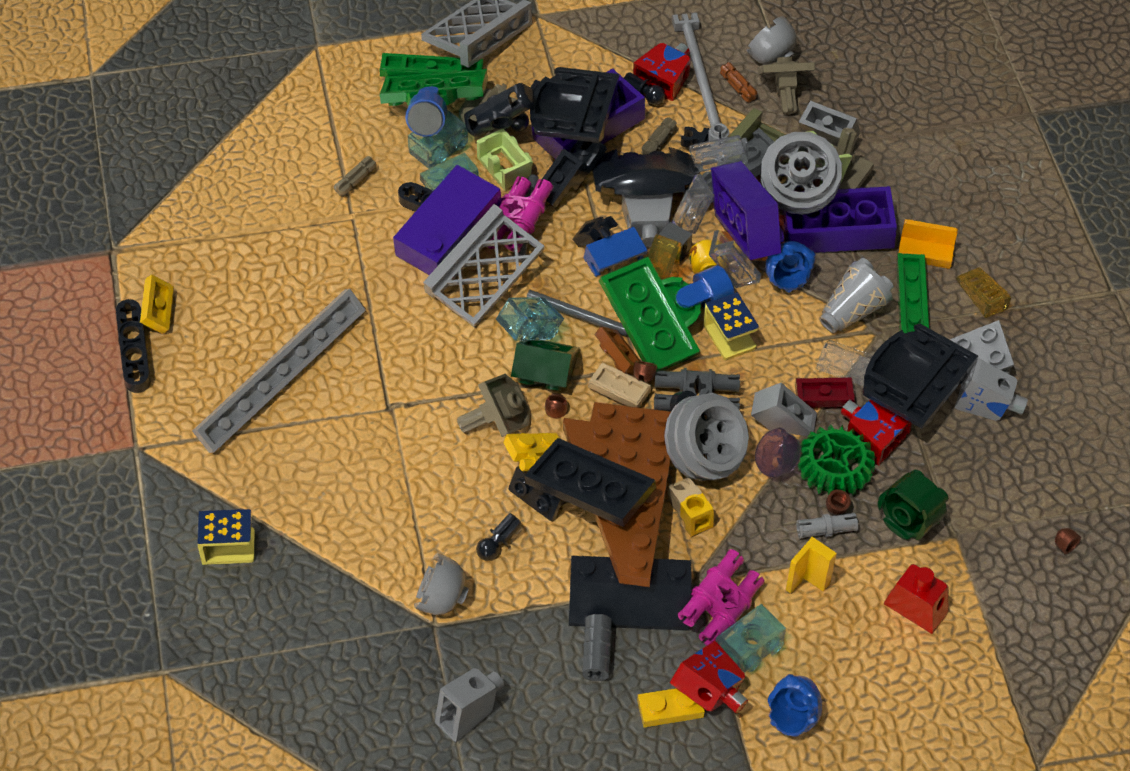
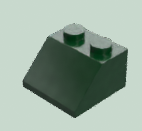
[511,337,580,390]

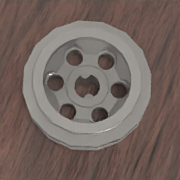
[761,132,842,214]
[664,393,749,481]

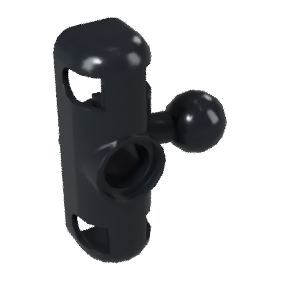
[464,83,535,137]

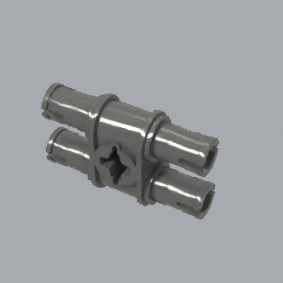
[654,368,740,415]

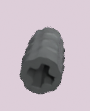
[582,614,612,681]

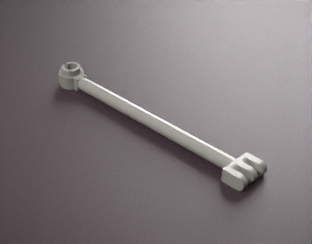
[672,12,729,147]

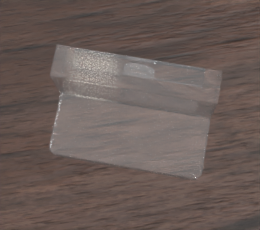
[689,135,749,172]
[672,174,714,234]
[709,230,761,288]
[816,340,873,386]

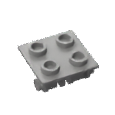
[950,320,1015,385]

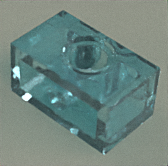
[408,110,468,170]
[496,297,564,341]
[716,604,786,673]

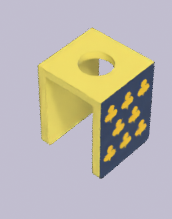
[703,292,759,360]
[197,509,255,565]

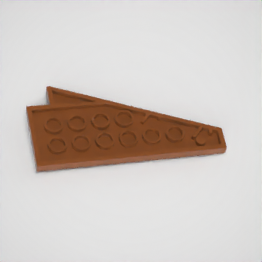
[563,402,671,587]

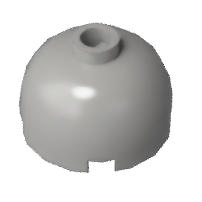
[747,16,797,65]
[414,552,469,615]

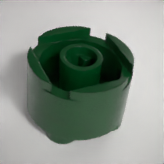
[878,469,949,540]

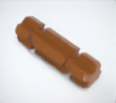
[720,62,757,103]

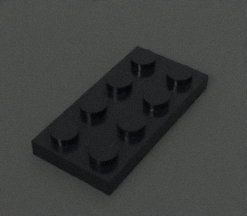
[524,438,656,527]

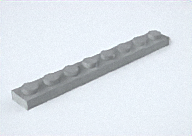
[192,289,366,453]

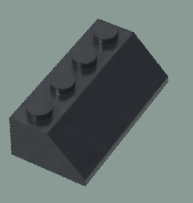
[569,555,691,631]

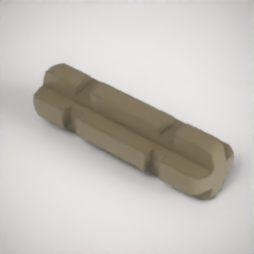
[641,117,677,154]
[334,156,377,196]

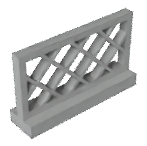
[421,0,532,68]
[423,204,545,328]

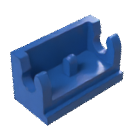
[583,227,648,277]

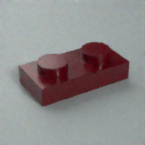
[795,377,855,407]

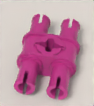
[488,176,554,252]
[678,549,765,646]

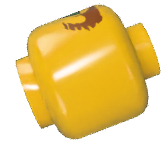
[689,239,726,274]

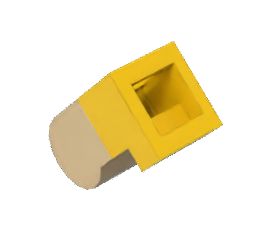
[666,478,714,537]

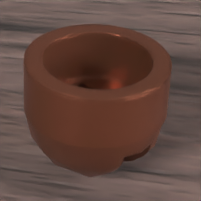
[633,361,657,383]
[545,393,568,418]
[826,490,851,516]
[1055,528,1081,554]

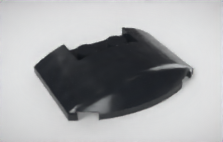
[530,67,619,143]
[592,147,702,195]
[863,324,978,429]

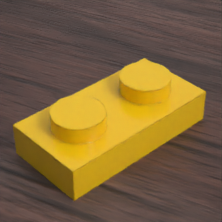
[140,274,174,334]
[637,688,705,728]

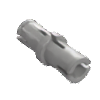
[796,513,858,539]

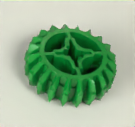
[797,424,875,496]

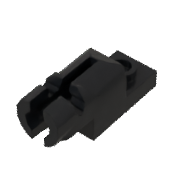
[541,140,608,208]

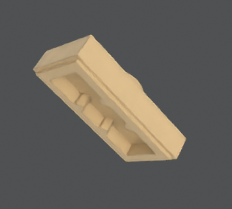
[588,362,651,408]

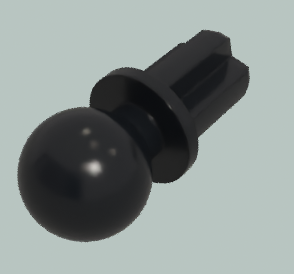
[624,72,666,105]
[476,513,522,561]

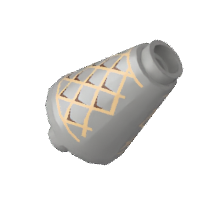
[819,258,894,333]

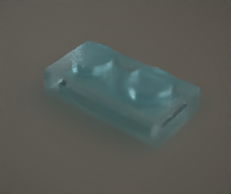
[420,152,479,190]

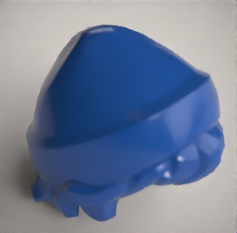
[765,241,816,293]
[768,674,822,737]

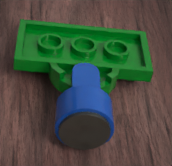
[380,69,488,137]
[599,257,735,371]

